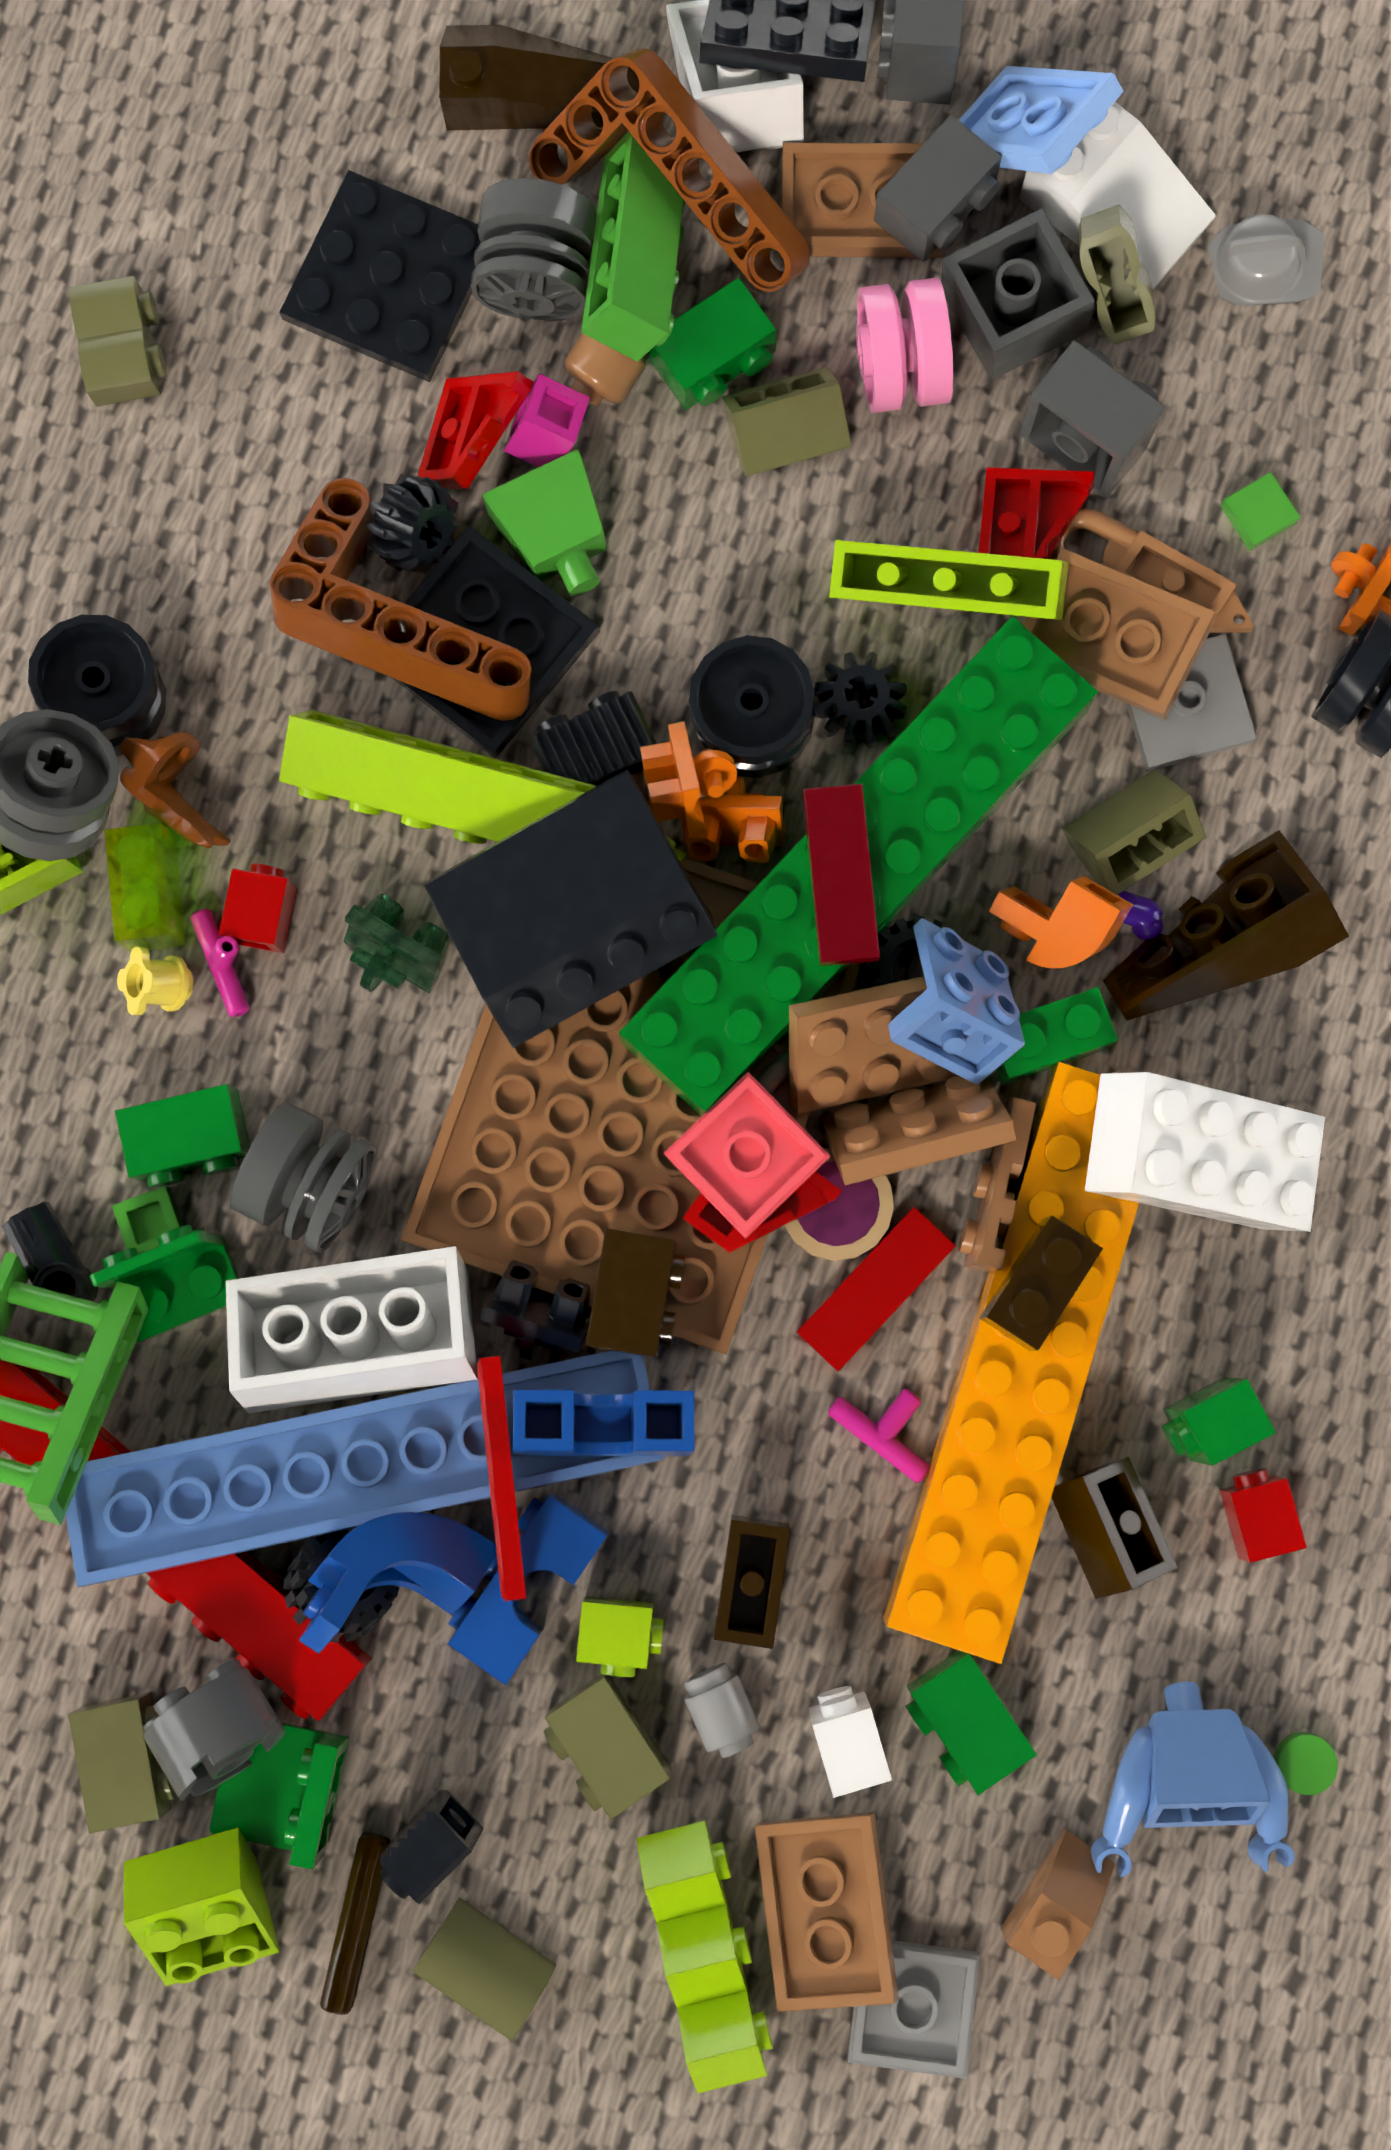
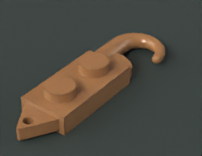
[1053,508,1254,633]

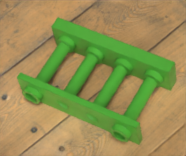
[0,1252,149,1525]

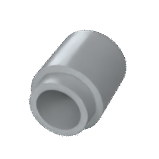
[683,1663,760,1758]

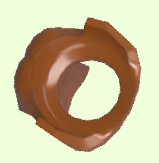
[119,731,231,848]

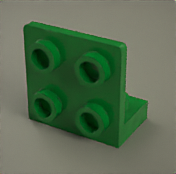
[89,1225,240,1343]
[209,1722,350,1870]

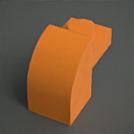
[989,876,1133,968]

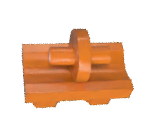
[1331,543,1391,636]
[640,722,738,834]
[680,777,787,863]

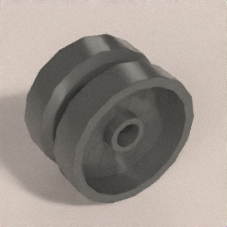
[0,709,120,861]

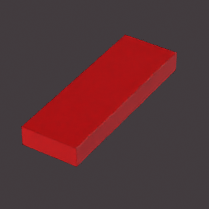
[796,1207,956,1372]

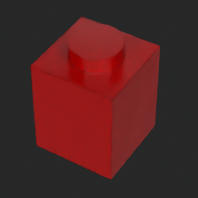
[218,864,298,953]
[1219,1468,1307,1563]

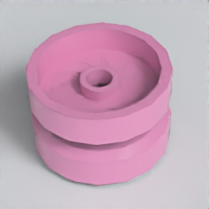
[856,277,953,413]

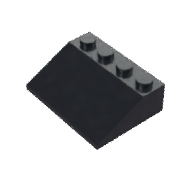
[424,769,718,1048]

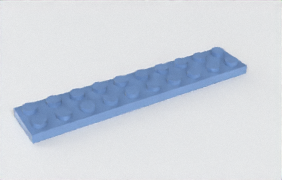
[66,1350,665,1587]

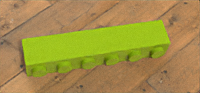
[279,710,596,844]

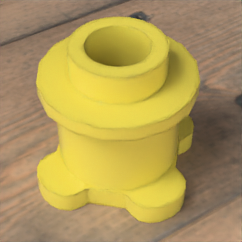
[117,947,194,1015]

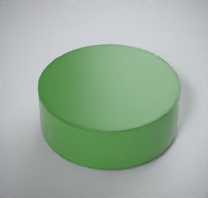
[1274,1731,1338,1795]

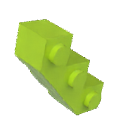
[636,1821,773,2094]

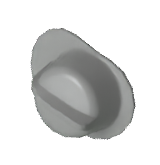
[1208,214,1324,306]

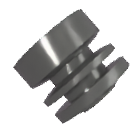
[471,178,596,321]
[230,1101,377,1253]

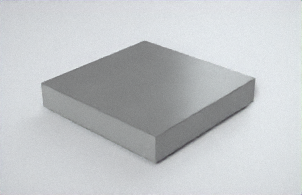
[847,1940,980,2079]

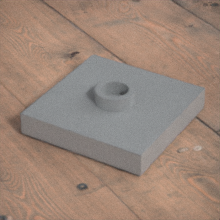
[1126,634,1257,772]

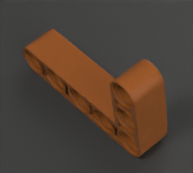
[529,48,810,292]
[270,478,531,721]

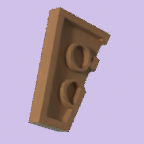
[958,1097,1036,1273]

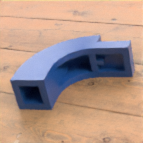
[299,1512,496,1654]

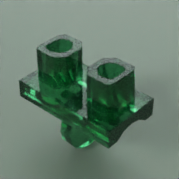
[344,893,449,993]

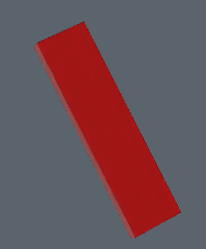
[477,1356,526,1602]

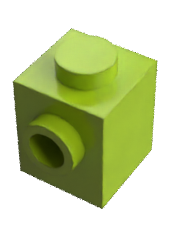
[576,1596,664,1677]

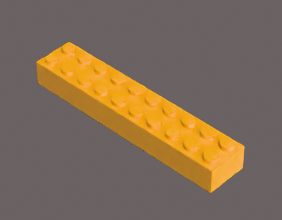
[883,1062,1139,1664]

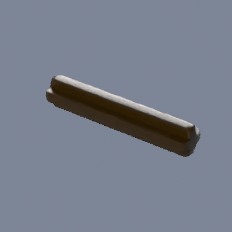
[320,1832,391,2015]

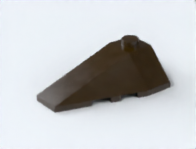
[439,25,640,130]
[1103,830,1349,1021]

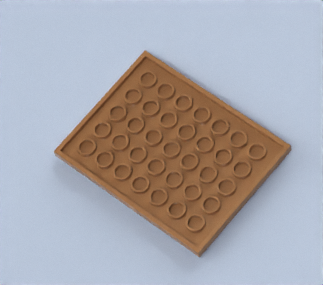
[401,858,862,1355]

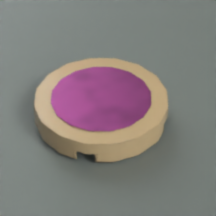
[784,1148,894,1261]

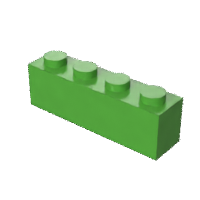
[581,131,685,362]

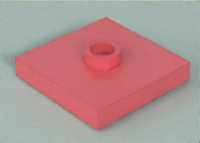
[664,1072,830,1239]

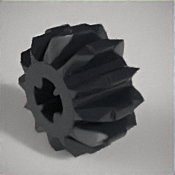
[365,474,461,574]
[814,652,907,748]

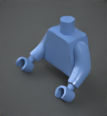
[1090,1681,1295,1877]

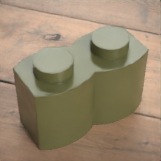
[1079,204,1156,345]
[69,276,167,407]

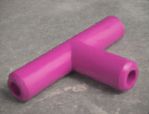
[190,908,250,1018]
[828,1389,930,1483]

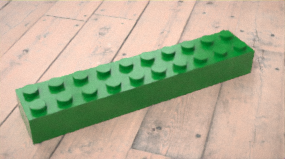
[619,616,1098,1117]

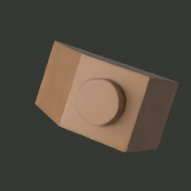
[1000,1828,1116,1981]

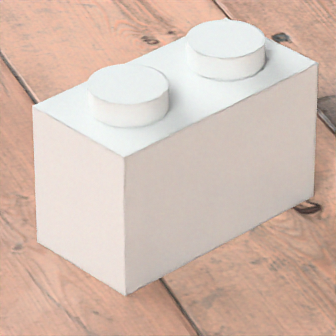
[809,1686,892,1798]

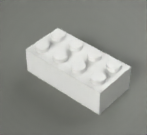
[1085,1072,1325,1232]
[226,1246,478,1413]

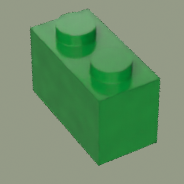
[648,277,776,411]
[996,987,1119,1086]
[115,1084,250,1188]
[1162,1377,1276,1466]
[905,1650,1037,1796]

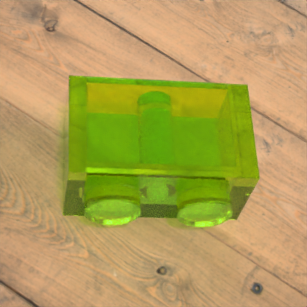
[104,823,186,952]

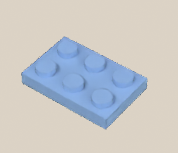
[959,66,1124,174]

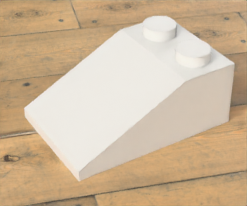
[666,0,804,152]
[1019,102,1216,290]

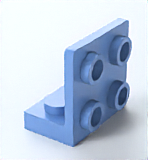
[888,918,1025,1085]

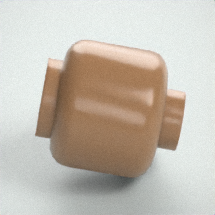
[564,333,646,408]

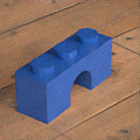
[512,1390,695,1456]
[448,1493,609,1685]

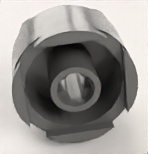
[143,1659,286,1800]

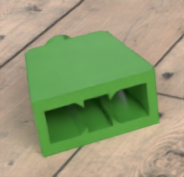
[482,449,607,596]

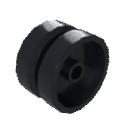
[1311,609,1391,758]
[28,614,166,757]
[689,635,815,778]

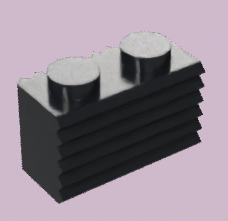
[529,691,657,786]
[380,1790,484,1904]

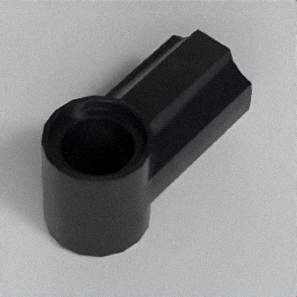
[1,1201,98,1302]

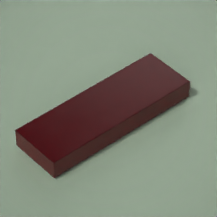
[803,784,880,966]

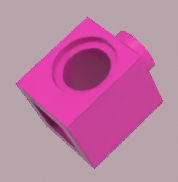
[504,373,590,467]

